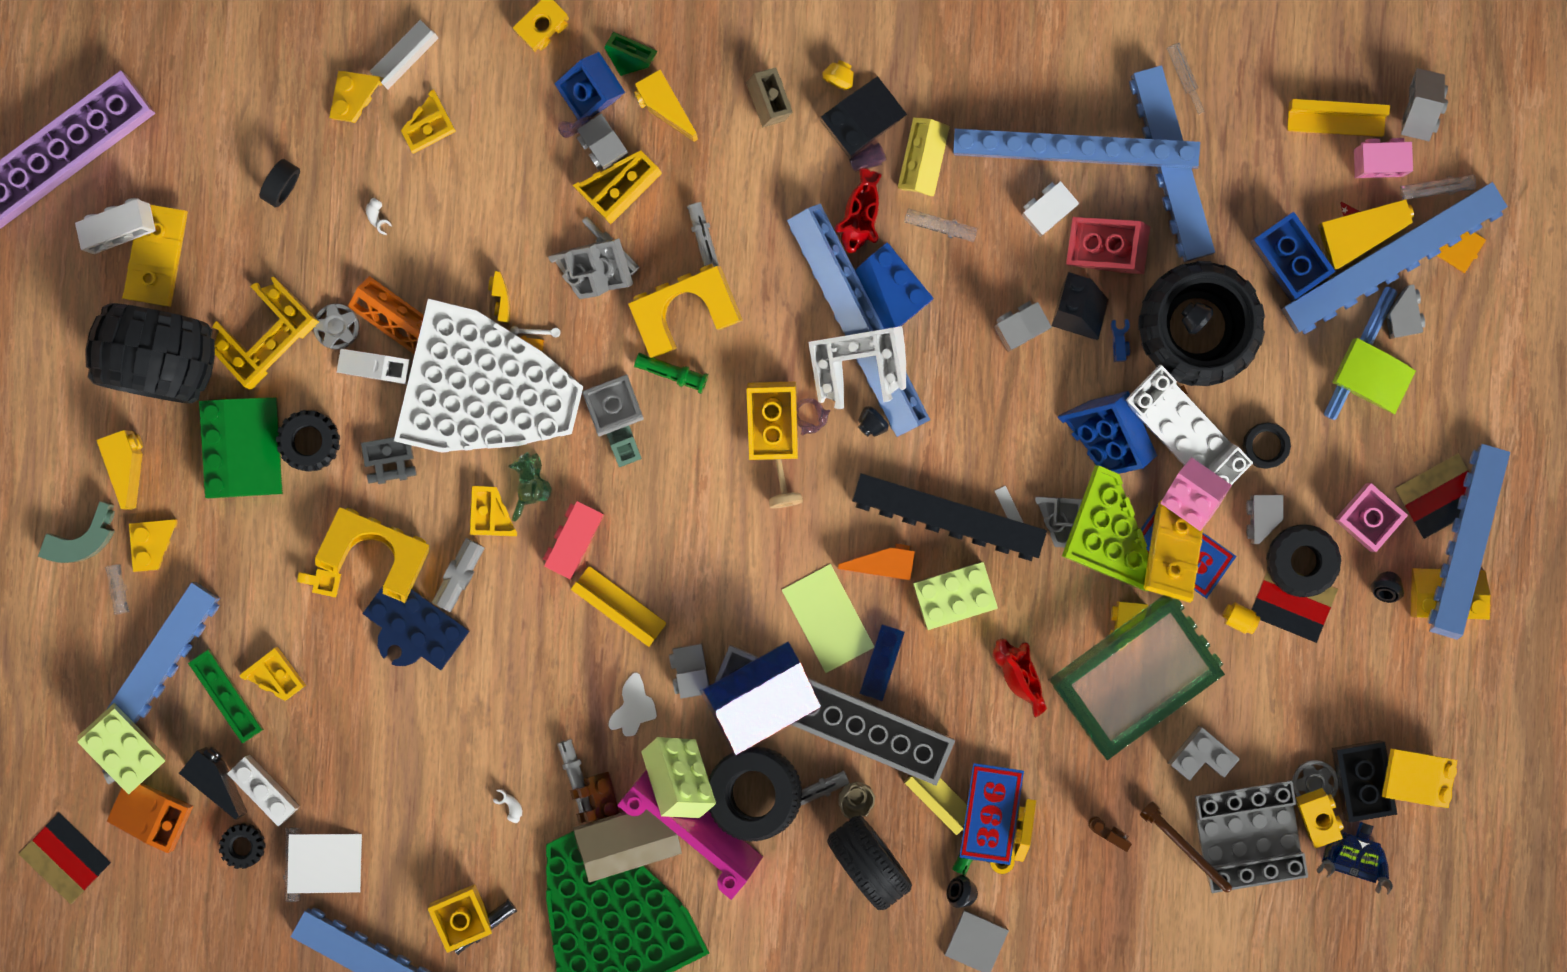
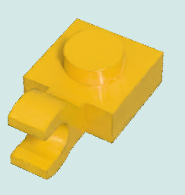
[297,569,342,598]

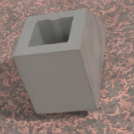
[1386,285,1425,339]
[1246,495,1283,544]

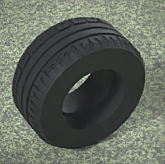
[709,747,802,842]
[827,816,912,910]

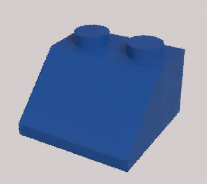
[554,52,625,124]

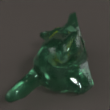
[509,452,552,522]

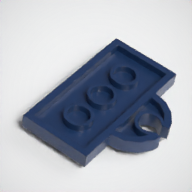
[362,584,470,671]

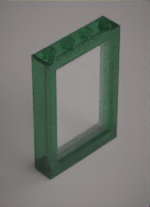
[1048,595,1225,760]

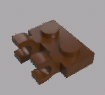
[570,772,619,823]

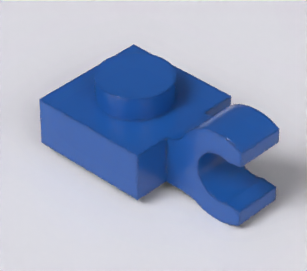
[1110,319,1130,362]

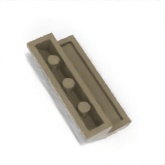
[573,809,682,882]

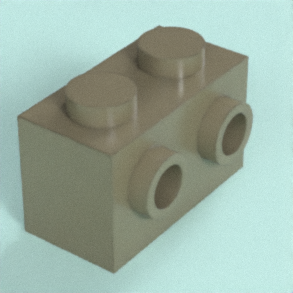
[746,68,793,128]

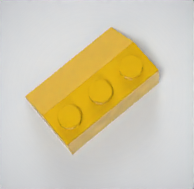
[1411,568,1491,620]

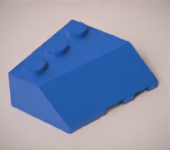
[855,242,934,329]
[1058,391,1158,474]

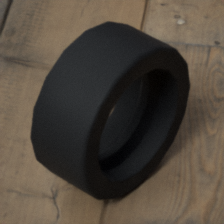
[259,159,300,207]
[1242,422,1291,469]

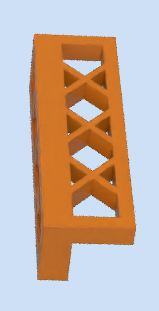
[348,276,424,355]

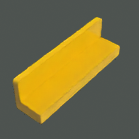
[1287,99,1390,137]
[570,567,666,647]

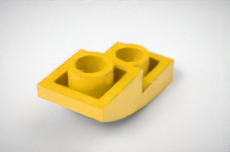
[488,271,510,324]

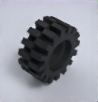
[219,823,266,869]

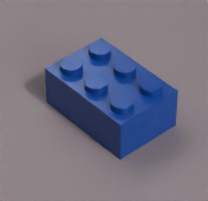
[1250,212,1336,301]

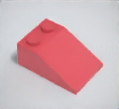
[1066,217,1151,275]

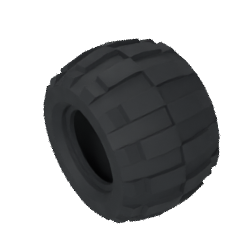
[1138,261,1265,386]
[85,303,215,404]

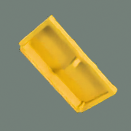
[122,205,188,307]
[1144,500,1203,603]

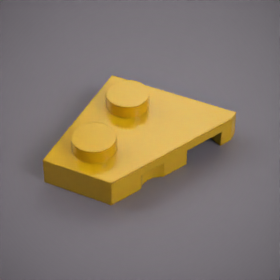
[329,70,384,123]
[401,89,456,154]
[469,486,517,536]
[129,520,178,572]
[239,647,306,701]
[1014,799,1036,862]

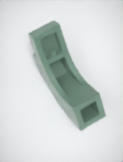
[38,501,115,563]

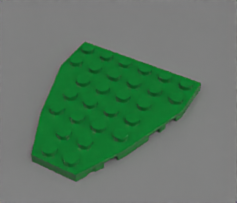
[546,822,710,972]

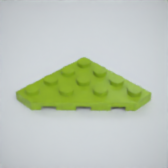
[1062,465,1149,591]

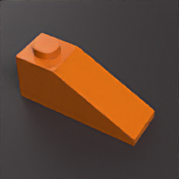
[837,544,915,580]

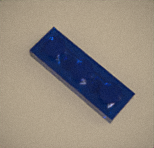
[859,624,905,701]

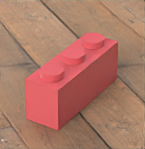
[543,501,604,579]

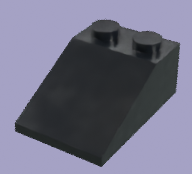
[820,76,907,159]
[179,747,247,820]

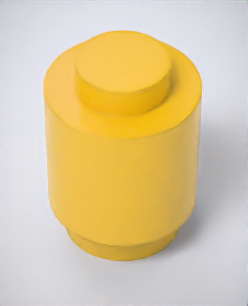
[1222,602,1260,634]

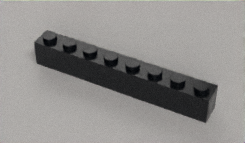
[852,473,1047,561]

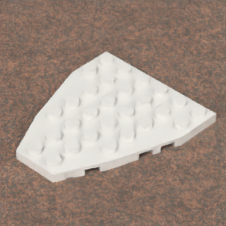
[394,298,583,452]

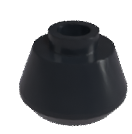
[1181,302,1213,334]
[858,406,889,437]
[1371,571,1404,603]
[946,875,978,908]

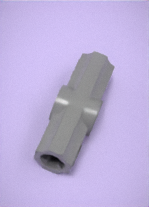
[432,538,485,612]

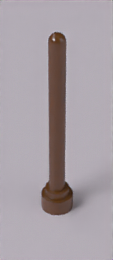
[1140,802,1232,893]

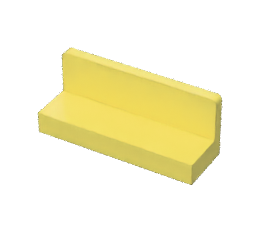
[898,117,949,196]
[904,775,967,835]

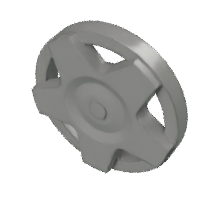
[313,304,359,349]
[1292,760,1338,798]

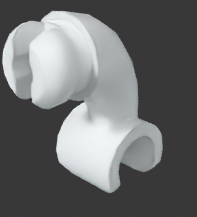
[366,198,392,235]
[493,789,522,823]

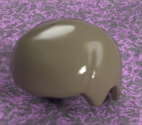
[838,782,875,819]

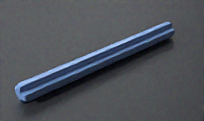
[1324,287,1397,420]

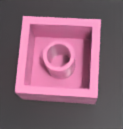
[1354,138,1413,178]
[1161,457,1232,531]
[1334,483,1408,552]

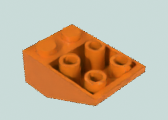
[107,783,193,853]

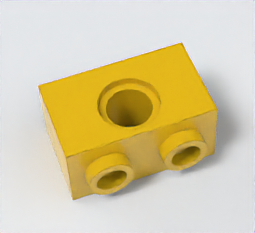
[513,0,569,52]
[1295,788,1344,849]

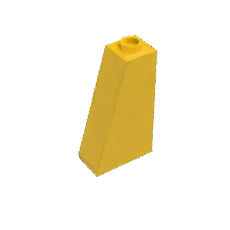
[1318,199,1414,270]

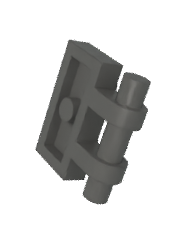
[361,437,417,484]

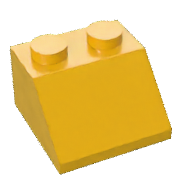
[427,884,492,953]

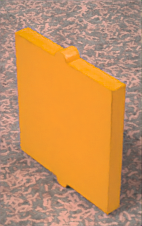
[1436,231,1486,273]

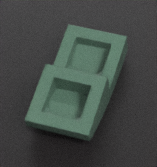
[607,425,642,467]

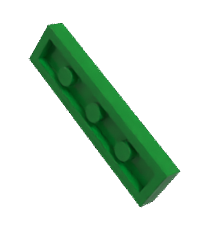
[188,649,264,744]

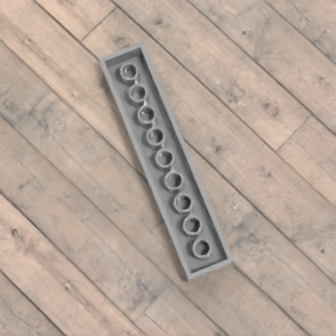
[711,645,955,786]

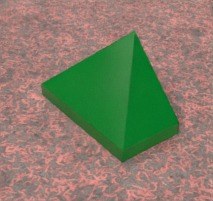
[604,32,657,76]

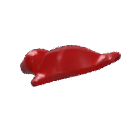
[835,168,882,253]
[993,638,1047,718]

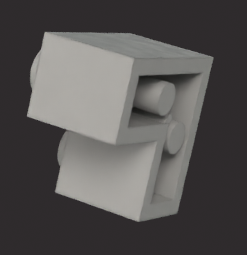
[1401,68,1448,141]
[577,114,629,170]
[994,301,1052,352]
[669,643,711,699]
[1168,726,1240,781]

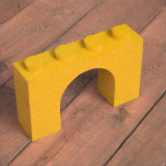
[628,264,743,358]
[315,507,429,603]

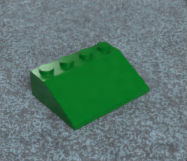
[199,397,283,499]

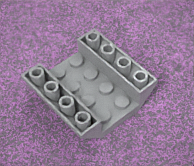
[1195,780,1308,893]

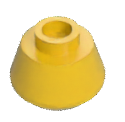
[822,60,854,91]

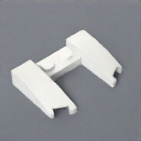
[808,326,906,409]

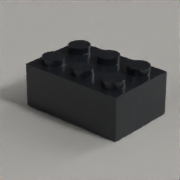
[1332,740,1398,823]

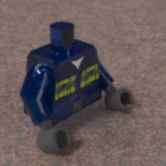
[1317,822,1393,895]

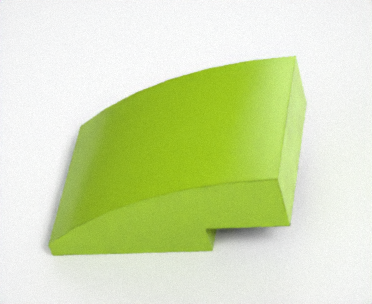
[1332,338,1416,414]

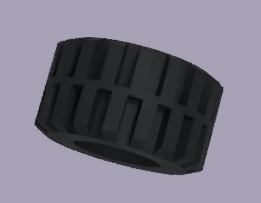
[276,410,340,472]

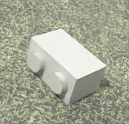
[1022,181,1079,237]

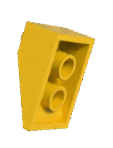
[634,70,698,142]
[747,381,798,460]
[96,430,143,510]
[1382,748,1457,808]

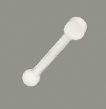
[510,326,561,338]

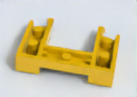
[212,277,319,390]

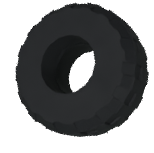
[1266,524,1342,597]

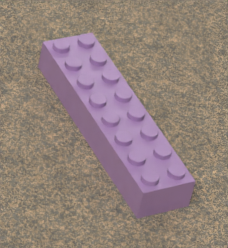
[0,70,156,229]

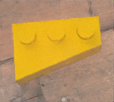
[572,150,662,225]

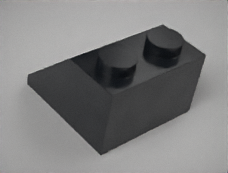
[1051,272,1109,340]

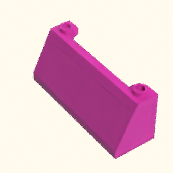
[617,769,763,900]

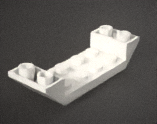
[1126,365,1253,485]

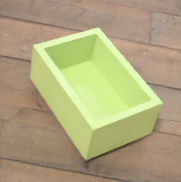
[912,562,998,630]
[77,703,166,794]
[641,737,716,818]

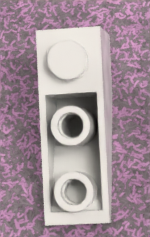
[337,349,413,385]

